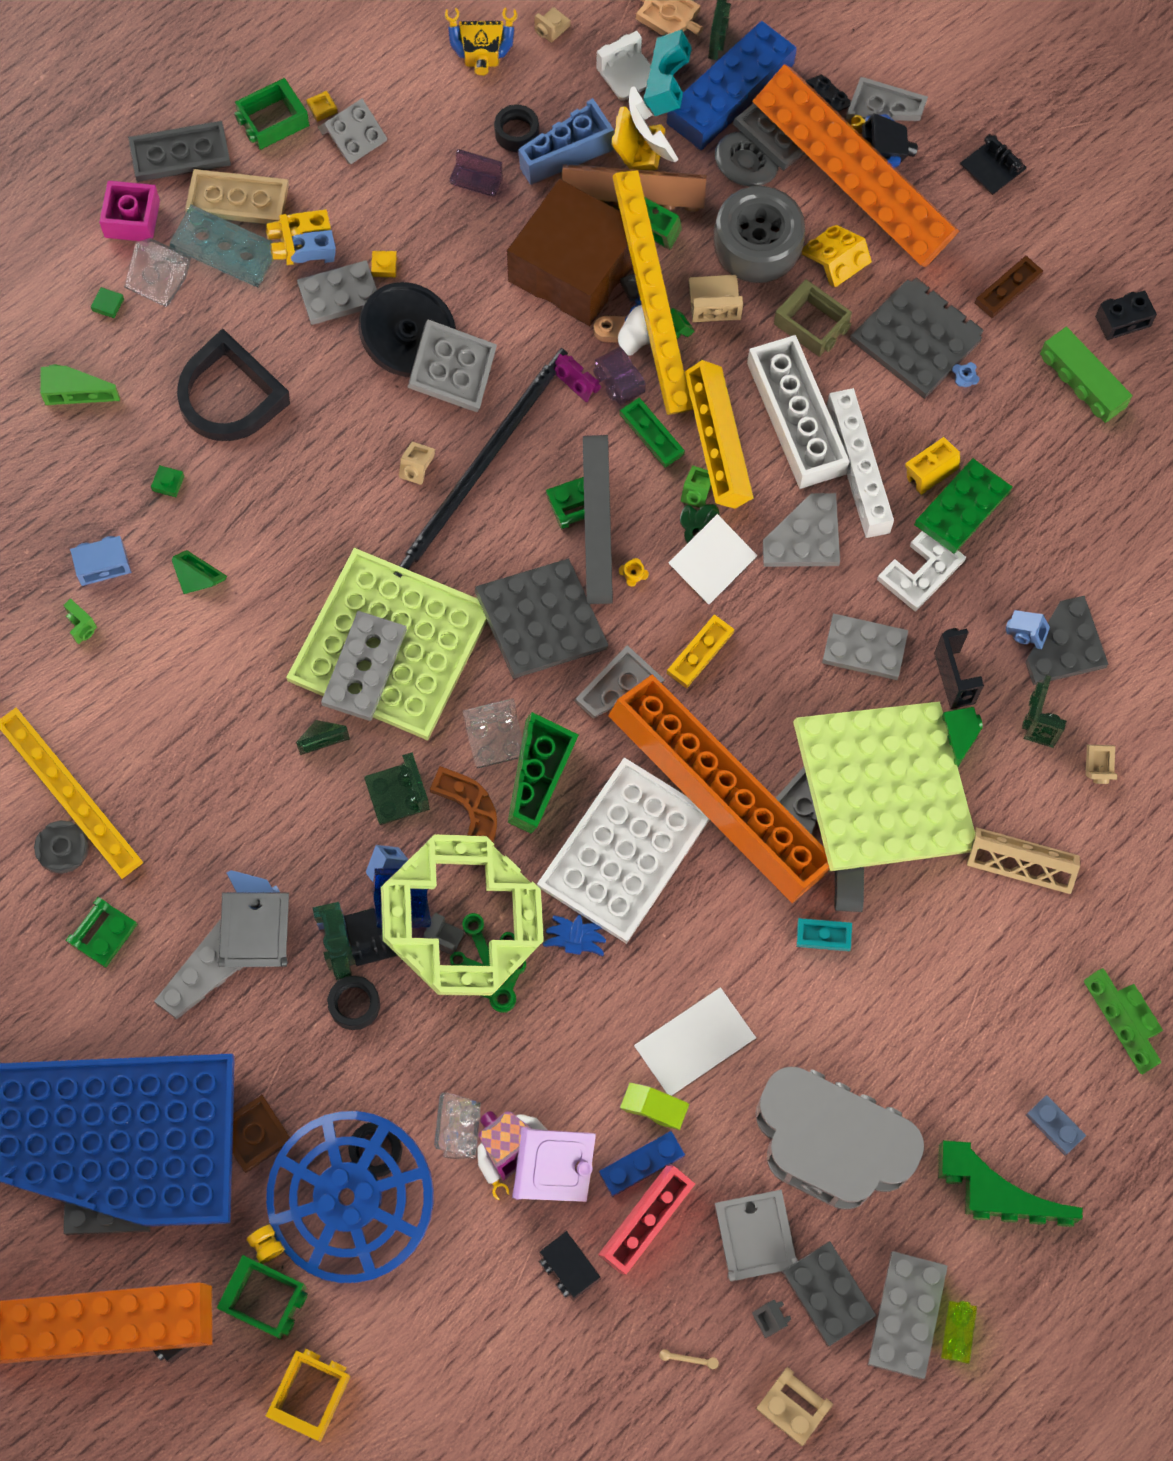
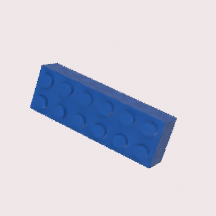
[666,21,797,151]

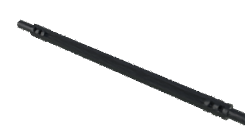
[393,348,568,578]

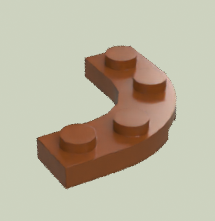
[430,766,497,867]

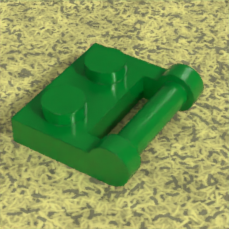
[546,477,585,530]
[65,897,138,968]

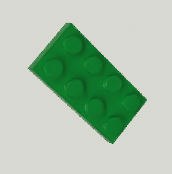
[914,458,1013,554]

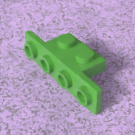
[1084,968,1163,1074]

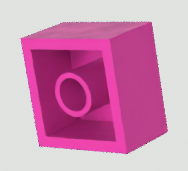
[99,181,160,242]

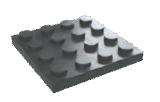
[474,558,608,679]

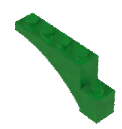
[938,1140,1083,1227]

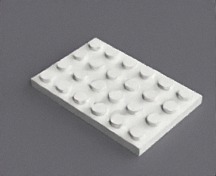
[537,758,710,944]

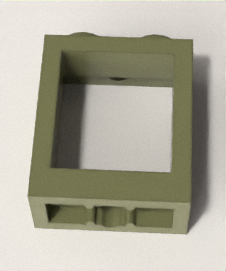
[774,279,852,357]

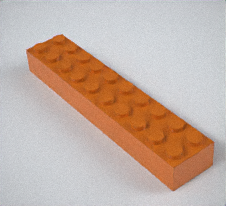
[752,64,960,267]
[608,674,830,903]

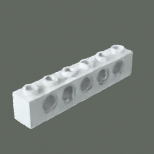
[827,388,894,538]

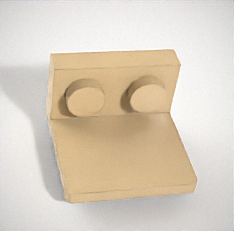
[689,275,743,322]

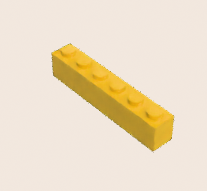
[684,360,754,509]

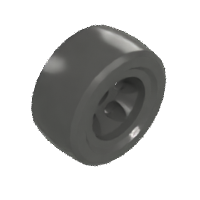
[713,186,805,283]

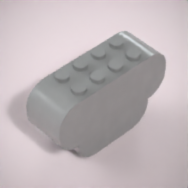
[756,1067,924,1210]

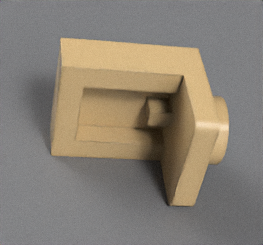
[1086,744,1117,784]

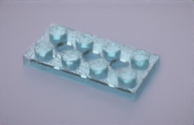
[170,205,275,288]

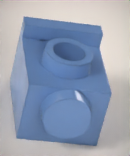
[1006,610,1050,649]

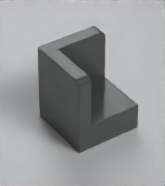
[423,913,464,955]

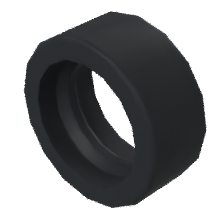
[494,104,539,152]
[327,975,380,1030]
[348,1122,402,1177]

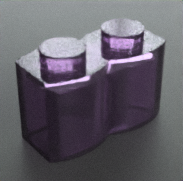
[593,347,646,405]

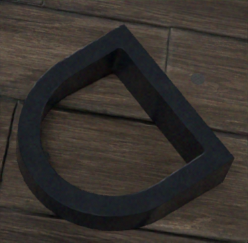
[177,329,290,441]

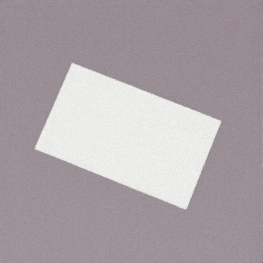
[634,987,756,1096]

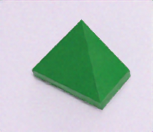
[172,550,227,594]

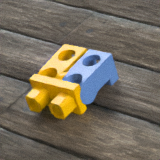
[266,209,336,265]

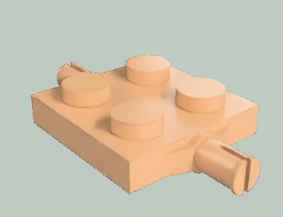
[636,0,703,36]

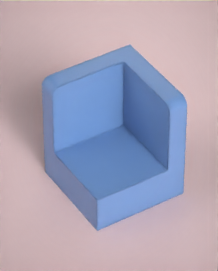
[366,845,408,887]

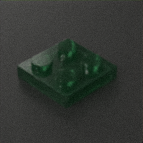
[708,0,731,60]

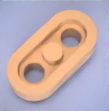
[594,316,627,343]

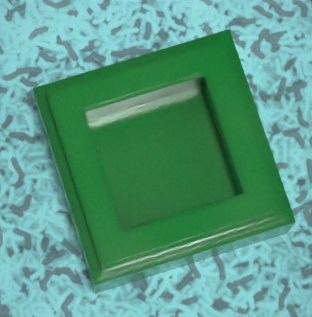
[91,287,124,318]

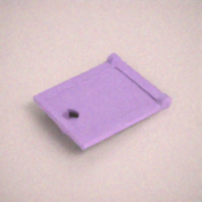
[512,1127,596,1202]

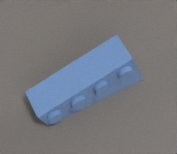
[518,98,615,185]

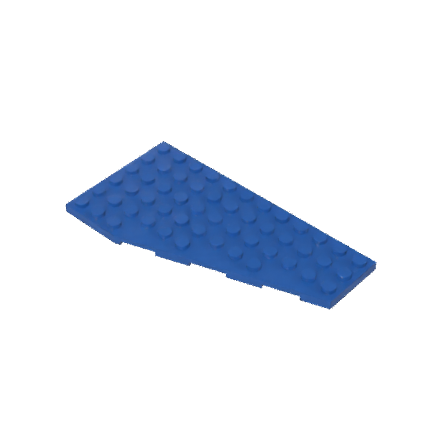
[0,1053,235,1227]

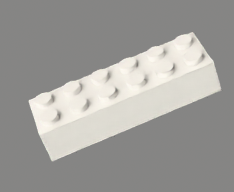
[747,335,850,489]

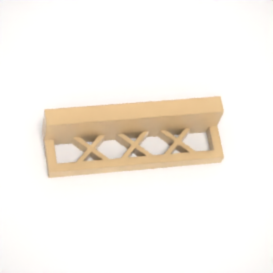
[967,827,1080,894]

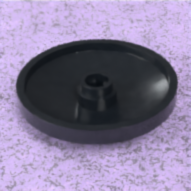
[358,282,456,377]

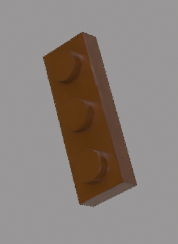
[975,255,1044,318]

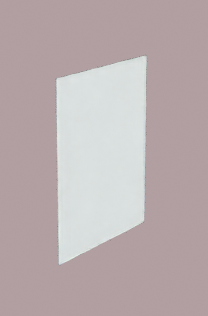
[669,514,757,605]

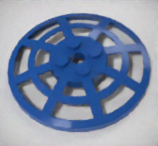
[266,1111,434,1283]

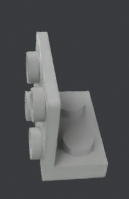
[318,98,387,164]

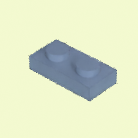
[1026,1095,1086,1156]

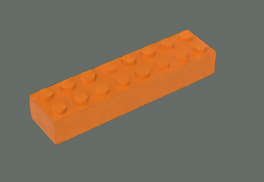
[0,1282,212,1364]

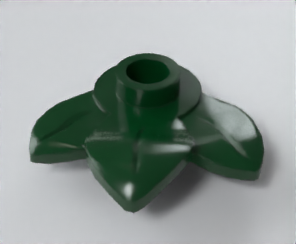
[680,504,719,544]

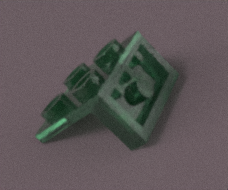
[1022,675,1067,748]
[364,752,430,825]

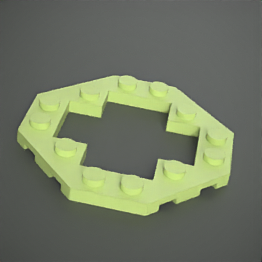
[381,834,544,996]

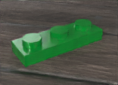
[620,397,685,468]

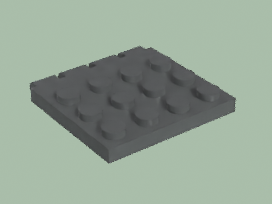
[850,277,984,399]

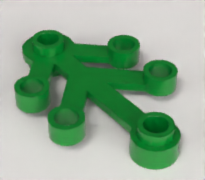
[450,913,526,1013]

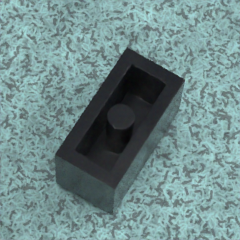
[538,1231,601,1301]

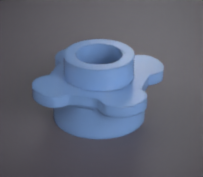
[952,362,980,387]

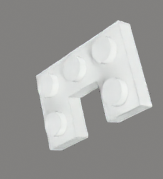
[877,531,966,612]

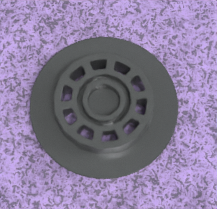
[715,132,779,187]

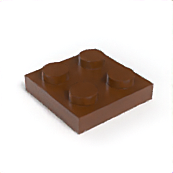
[232,1095,290,1173]

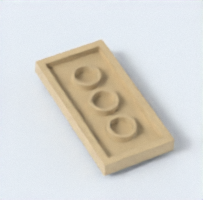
[185,169,289,224]

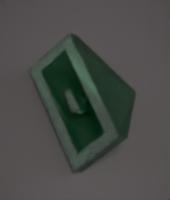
[296,720,350,755]

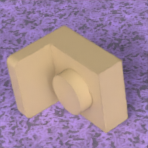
[534,7,570,43]
[399,442,435,485]

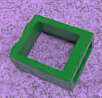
[234,77,310,150]
[644,197,682,250]
[217,1255,308,1340]

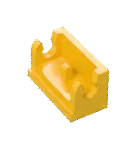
[905,437,960,495]

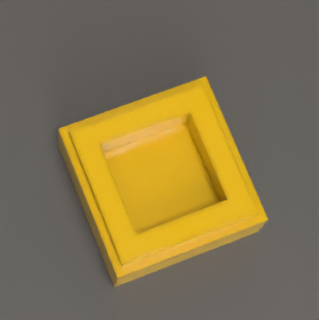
[306,91,338,122]

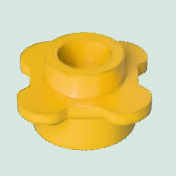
[619,558,649,587]

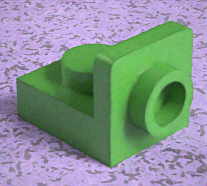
[681,465,712,508]
[63,598,97,644]

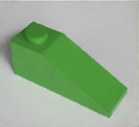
[40,364,120,405]

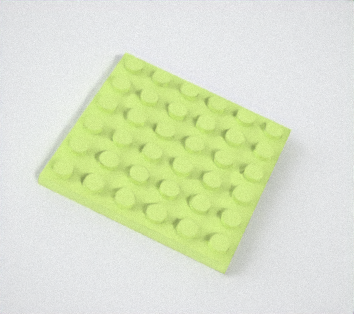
[286,548,487,740]
[793,702,979,871]

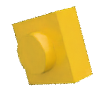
[371,251,397,277]

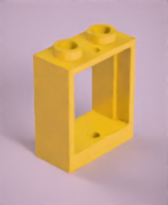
[265,1349,351,1442]

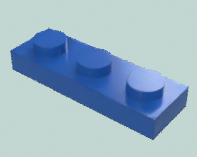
[599,1131,685,1197]

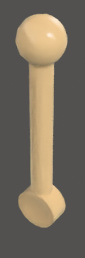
[659,1349,719,1369]

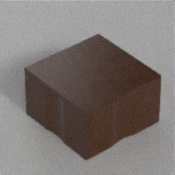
[507,179,633,326]

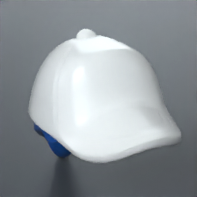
[618,297,650,356]

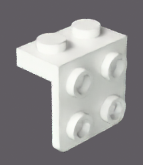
[596,31,650,101]

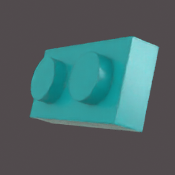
[796,918,852,952]

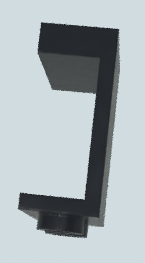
[934,628,984,709]

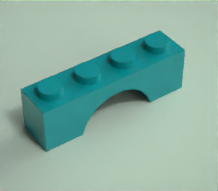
[644,29,692,116]

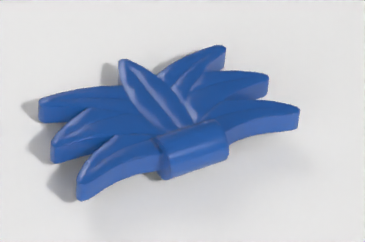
[543,915,606,957]

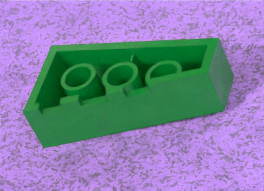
[507,712,579,834]

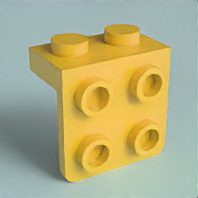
[612,106,665,171]
[802,225,872,288]

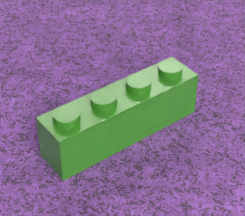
[1040,326,1133,423]

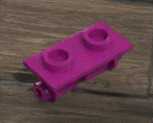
[555,354,601,403]

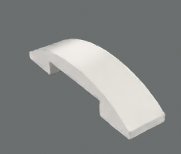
[629,86,679,162]

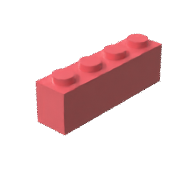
[598,1166,695,1275]

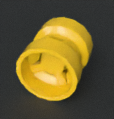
[246,1224,285,1264]

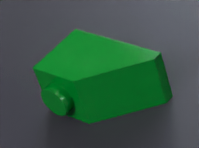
[942,707,983,767]

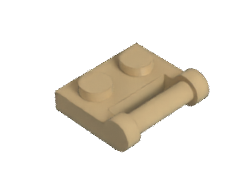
[756,1367,833,1446]

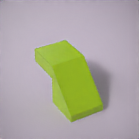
[620,1083,690,1130]

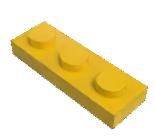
[667,614,735,689]

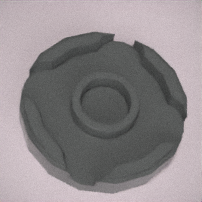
[34,820,89,874]

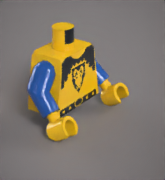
[445,8,517,76]

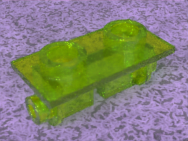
[941,1301,977,1364]

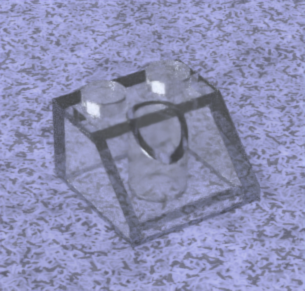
[124,238,192,307]

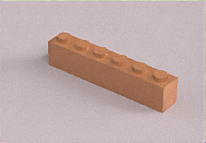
[562,164,707,211]

